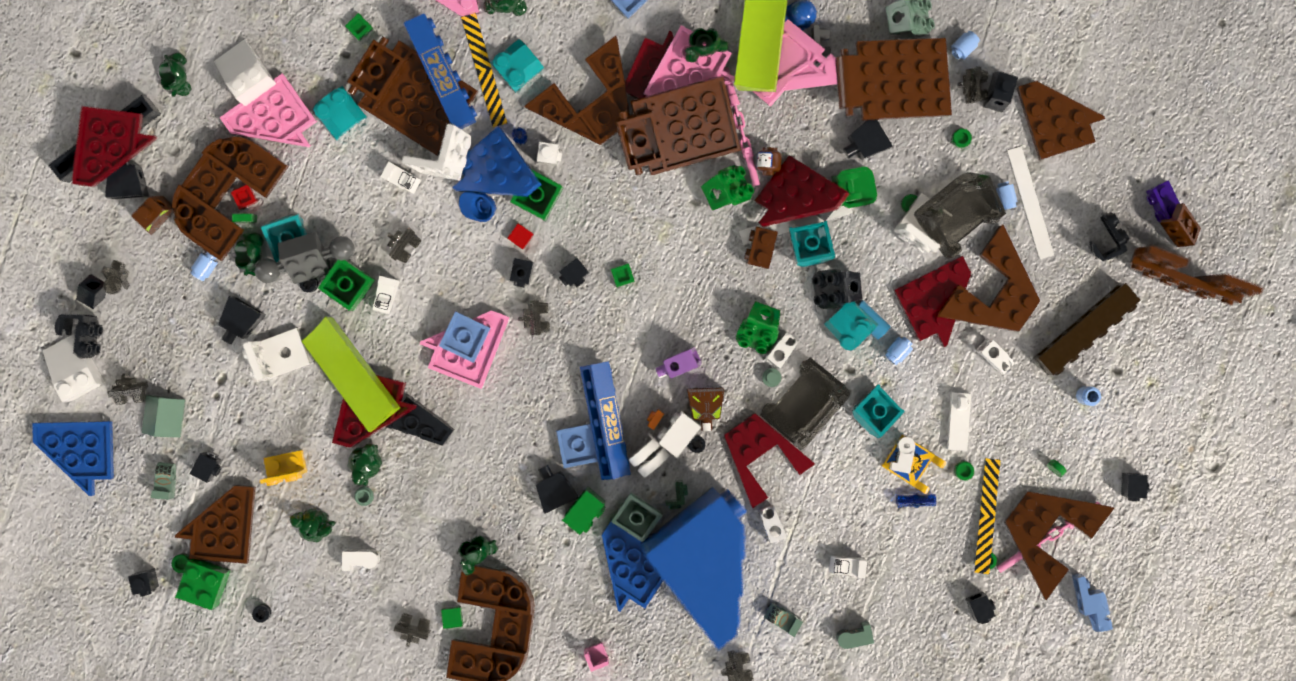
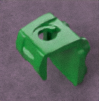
[701,165,754,211]
[831,167,877,208]
[736,301,780,354]

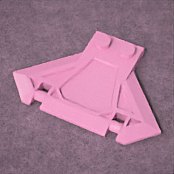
[752,20,837,107]

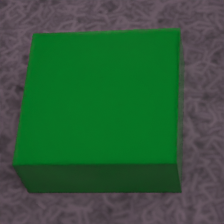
[345,13,373,42]
[232,214,257,223]
[611,264,635,287]
[441,606,463,629]

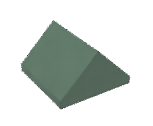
[142,395,186,438]
[611,493,663,542]

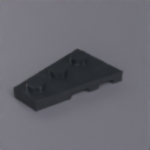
[386,395,455,446]

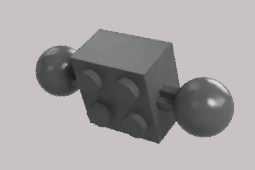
[255,232,355,284]

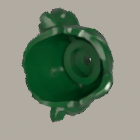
[484,0,528,16]
[685,28,728,63]
[159,52,192,97]
[235,232,264,276]
[347,443,382,486]
[290,508,335,542]
[458,535,498,575]

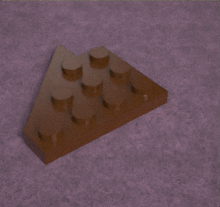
[1016,81,1105,160]
[175,485,256,564]

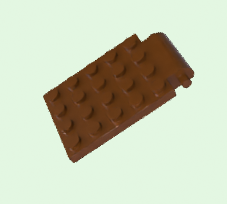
[346,36,478,156]
[836,38,952,121]
[615,75,741,176]

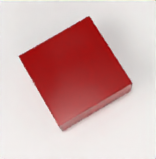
[231,185,258,210]
[507,223,534,250]

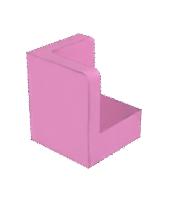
[584,642,609,672]

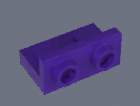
[1146,180,1180,223]

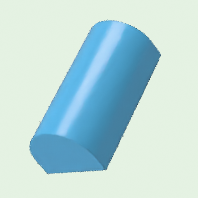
[858,300,891,340]

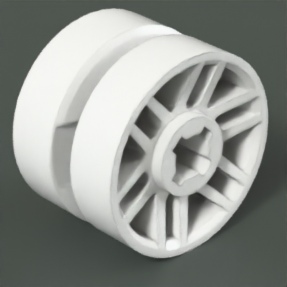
[628,437,670,478]

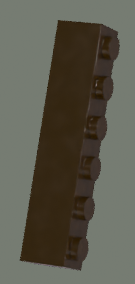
[1033,283,1141,376]

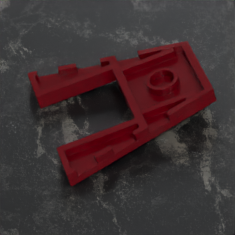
[724,413,815,508]

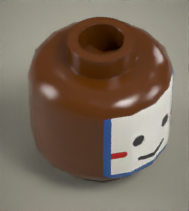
[756,147,782,176]

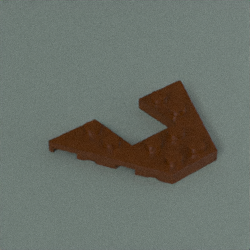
[524,36,630,145]
[936,225,1040,332]
[1004,491,1114,600]

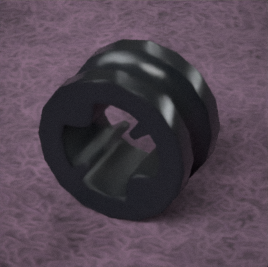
[299,278,319,293]
[688,435,706,453]
[252,604,272,623]

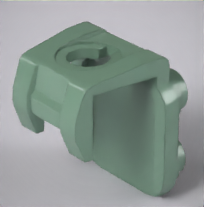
[885,0,935,36]

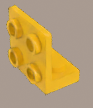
[259,450,307,486]

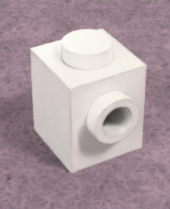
[537,142,562,166]

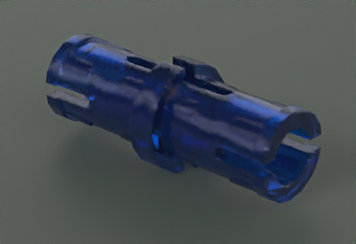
[512,127,528,145]
[896,493,937,508]

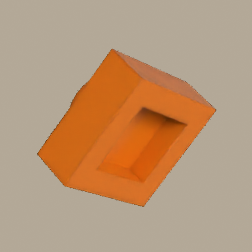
[646,409,664,430]

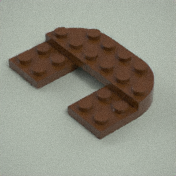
[172,136,289,261]
[1130,246,1264,306]
[446,565,535,681]

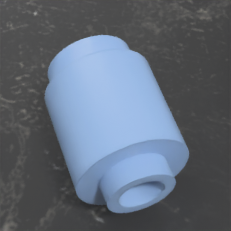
[951,31,980,60]
[994,181,1018,211]
[190,251,218,281]
[885,337,913,365]
[1076,386,1101,406]

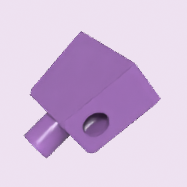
[656,346,702,378]

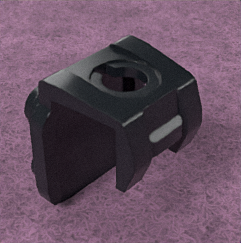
[1089,212,1130,261]
[812,269,863,309]
[54,314,103,358]

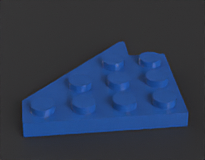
[453,126,542,197]
[32,421,114,496]
[602,518,664,612]

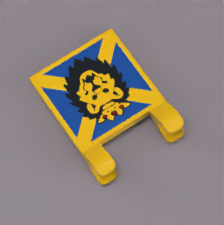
[882,434,946,494]

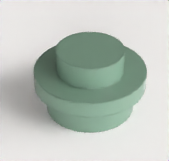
[762,368,781,387]
[354,487,374,506]

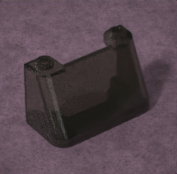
[914,172,1006,259]
[760,357,850,450]

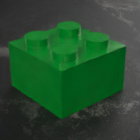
[510,169,564,222]
[318,260,376,311]
[562,487,606,535]
[175,559,231,610]

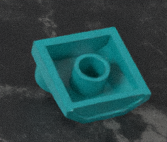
[490,38,544,93]
[312,86,367,140]
[261,213,307,262]
[789,221,835,267]
[824,302,878,351]
[852,384,905,439]

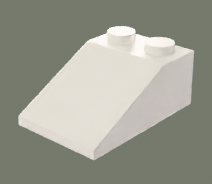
[214,39,276,106]
[43,334,105,402]

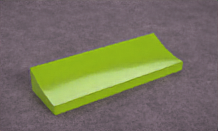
[734,0,787,92]
[302,317,400,432]

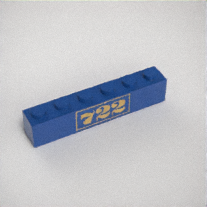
[404,13,478,129]
[580,361,631,480]

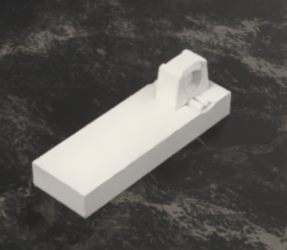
[947,392,971,451]

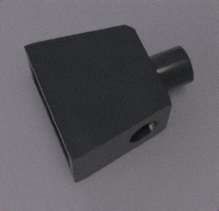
[983,72,1018,113]
[843,120,893,160]
[105,160,149,200]
[218,296,266,345]
[536,465,578,514]

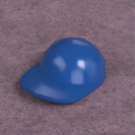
[785,0,817,31]
[459,192,496,222]

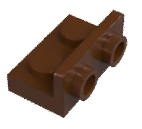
[1160,203,1201,247]
[744,226,778,269]

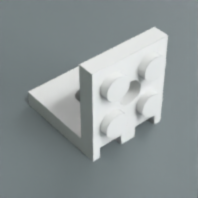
[402,124,471,181]
[893,193,952,254]
[242,328,312,381]

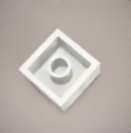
[658,410,701,457]

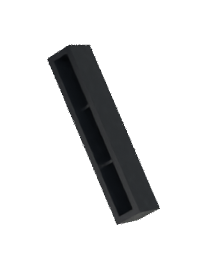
[48,95,161,183]

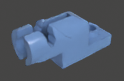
[1072,573,1113,632]

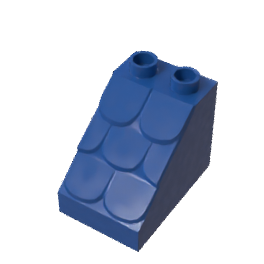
[640,487,747,650]

